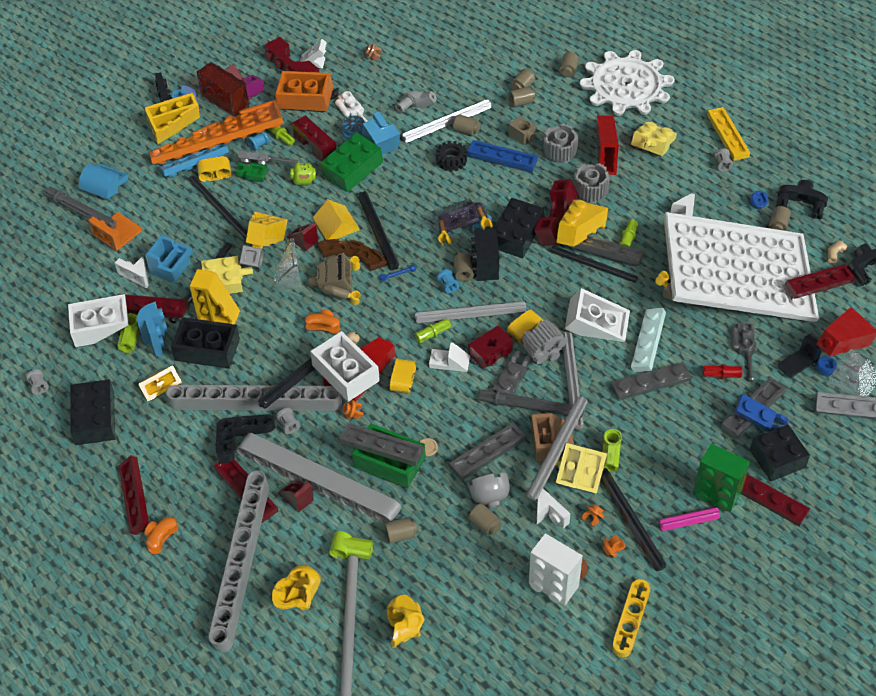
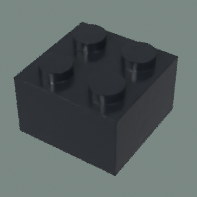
[471,229,500,281]
[749,424,810,482]

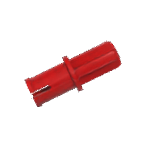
[702,364,743,379]

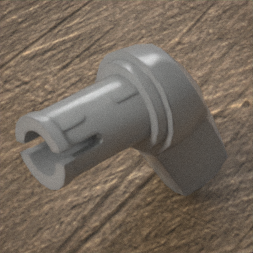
[395,91,437,113]

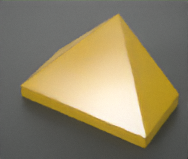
[138,365,182,401]

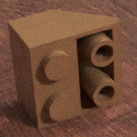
[531,413,574,462]

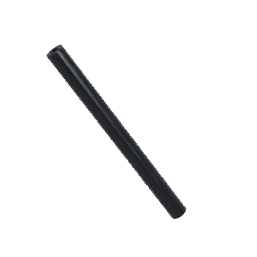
[551,246,638,283]

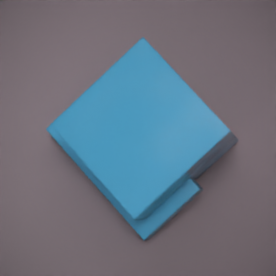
[362,111,400,155]
[145,235,193,283]

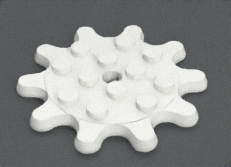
[580,50,675,116]

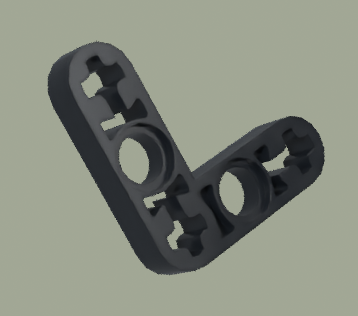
[216,414,276,463]

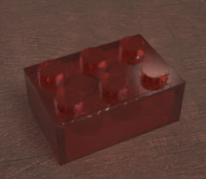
[197,62,249,117]

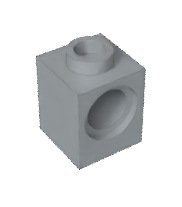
[240,245,264,269]

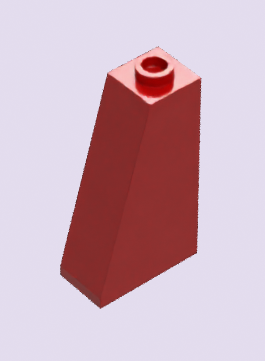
[596,115,619,175]
[816,307,876,357]
[322,337,395,402]

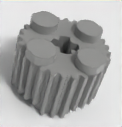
[543,123,578,163]
[574,163,610,203]
[521,319,568,364]

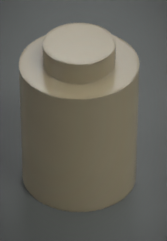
[559,52,579,77]
[511,69,535,90]
[509,86,535,108]
[453,114,480,136]
[768,206,791,231]
[453,253,474,281]
[469,503,501,535]
[385,517,417,544]

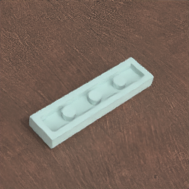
[631,308,666,372]

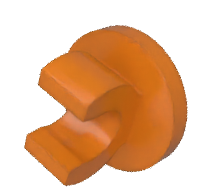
[342,400,363,419]
[582,504,605,526]
[602,535,626,558]

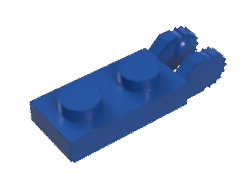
[734,394,789,431]

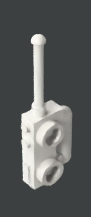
[335,91,367,122]

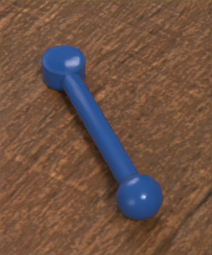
[380,265,416,281]

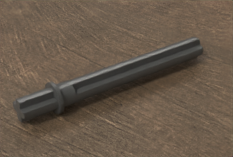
[45,186,116,228]
[479,390,584,418]

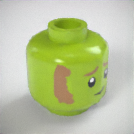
[289,162,316,185]

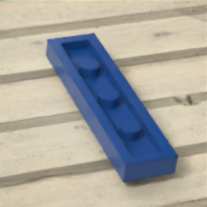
[467,140,538,172]

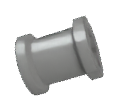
[714,148,733,171]
[26,369,49,395]
[276,408,300,434]

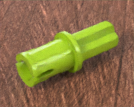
[267,126,295,146]
[619,219,638,247]
[414,318,451,344]

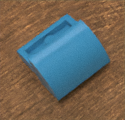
[78,163,128,199]
[137,302,168,357]

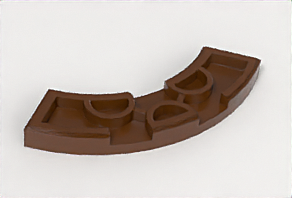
[316,239,387,271]

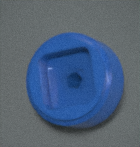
[749,191,769,209]
[816,356,837,376]

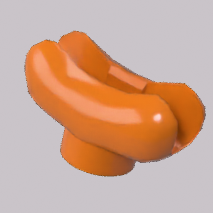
[304,309,340,334]
[144,517,178,555]

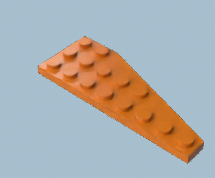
[150,99,284,164]

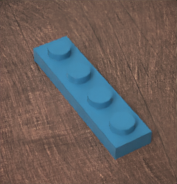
[159,143,229,177]

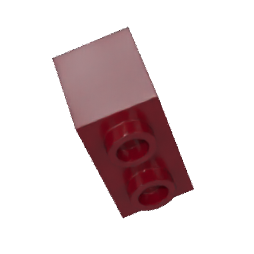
[468,325,513,369]

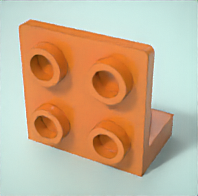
[88,212,142,251]

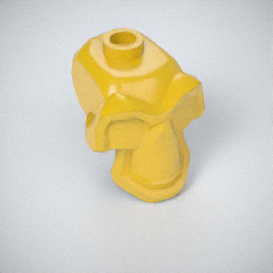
[272,564,321,610]
[387,594,425,648]

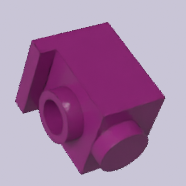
[236,75,264,100]

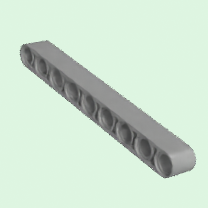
[166,385,342,411]
[236,433,402,523]
[209,471,269,653]

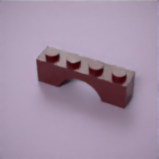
[264,37,319,73]
[534,179,578,246]

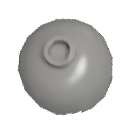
[467,473,510,509]

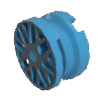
[341,115,365,140]

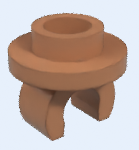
[365,43,382,60]

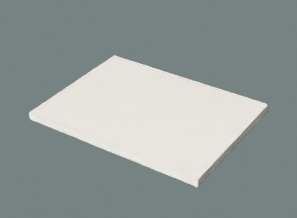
[663,212,819,322]

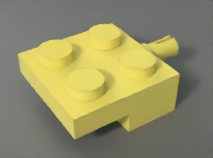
[631,122,677,156]
[201,256,253,294]
[555,443,607,494]

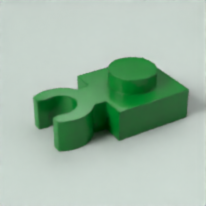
[235,163,268,182]

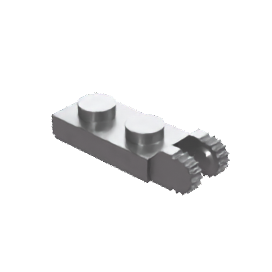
[493,350,532,395]

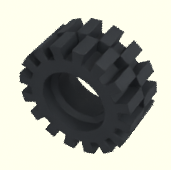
[436,141,467,172]

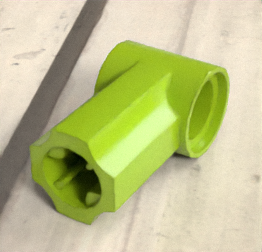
[118,313,140,353]
[602,429,622,472]
[329,531,374,560]

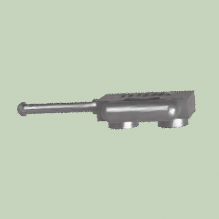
[238,151,300,165]
[731,322,757,382]

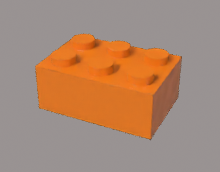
[275,71,333,111]

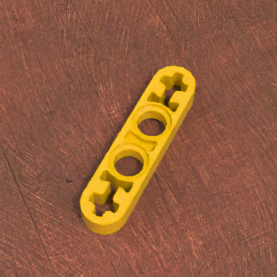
[612,579,650,658]

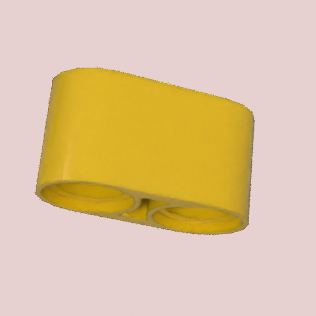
[197,156,231,182]
[507,309,544,344]
[390,358,416,394]

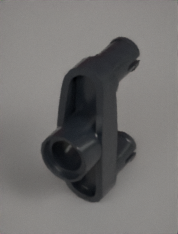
[775,180,828,220]
[847,243,876,286]

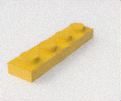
[707,107,750,161]

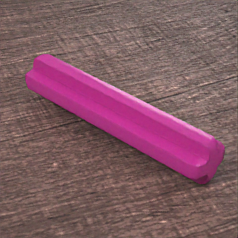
[659,507,720,531]

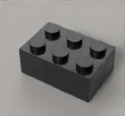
[493,198,545,259]
[171,317,240,369]
[70,379,116,445]

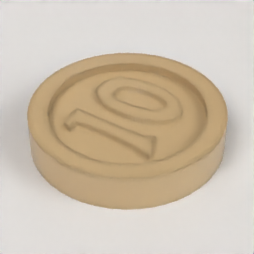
[420,438,438,456]

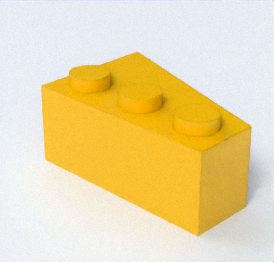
[145,93,200,144]
[557,200,608,247]
[246,211,287,248]
[190,269,240,324]

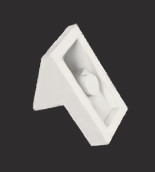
[300,39,327,68]
[671,193,695,216]
[115,256,149,288]
[429,342,470,372]
[536,489,570,528]

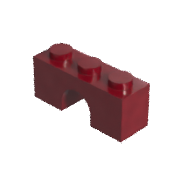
[292,115,337,161]

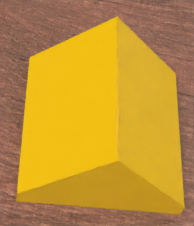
[313,199,360,240]

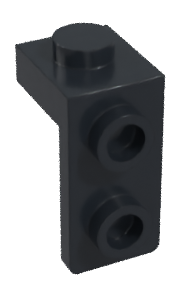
[778,334,822,378]

